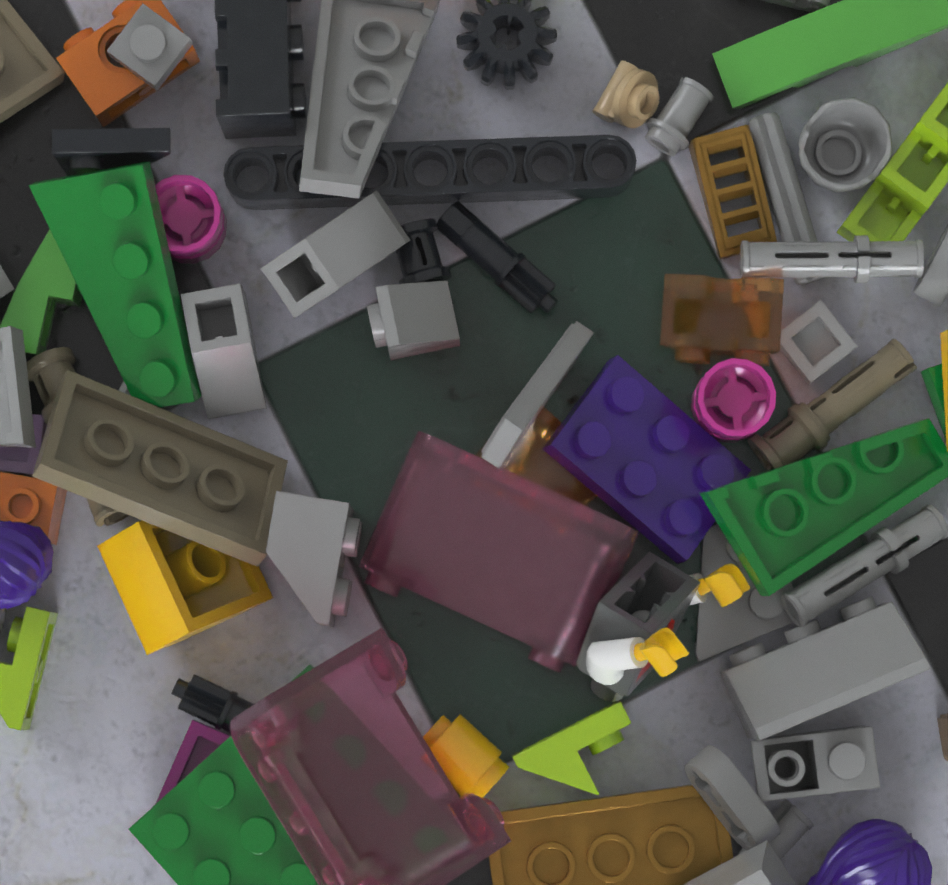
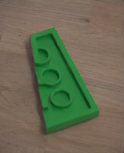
[29,161,202,407]
[699,418,948,596]

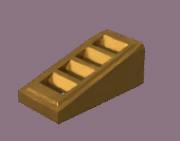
[688,125,777,260]

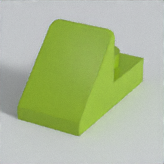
[0,606,58,731]
[511,701,631,795]

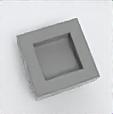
[107,4,193,91]
[772,300,858,385]

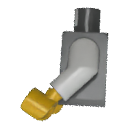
[576,551,751,702]

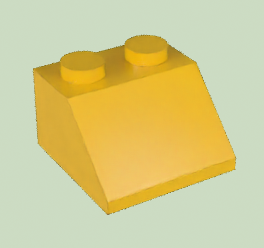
[97,520,273,655]

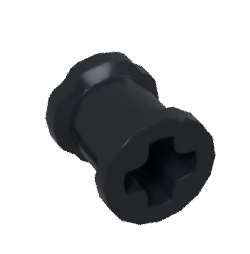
[396,218,452,284]

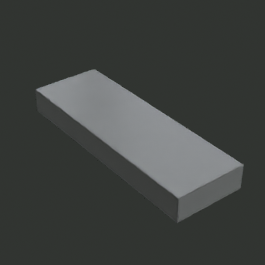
[481,321,594,469]

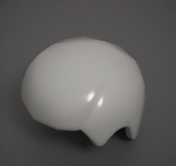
[798,97,892,193]

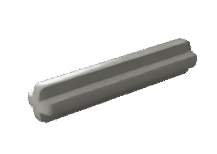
[748,113,823,285]

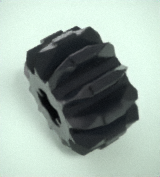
[456,0,557,90]

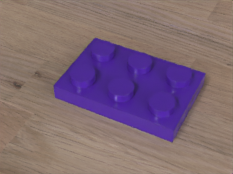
[543,355,751,564]

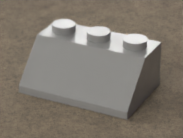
[720,596,931,741]

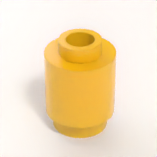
[419,714,509,803]

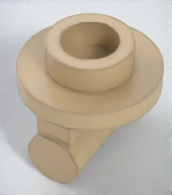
[592,60,659,128]

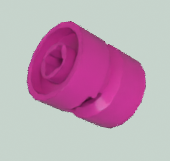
[155,175,227,264]
[691,358,776,443]

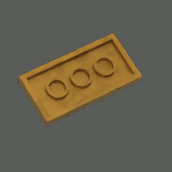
[483,784,734,885]

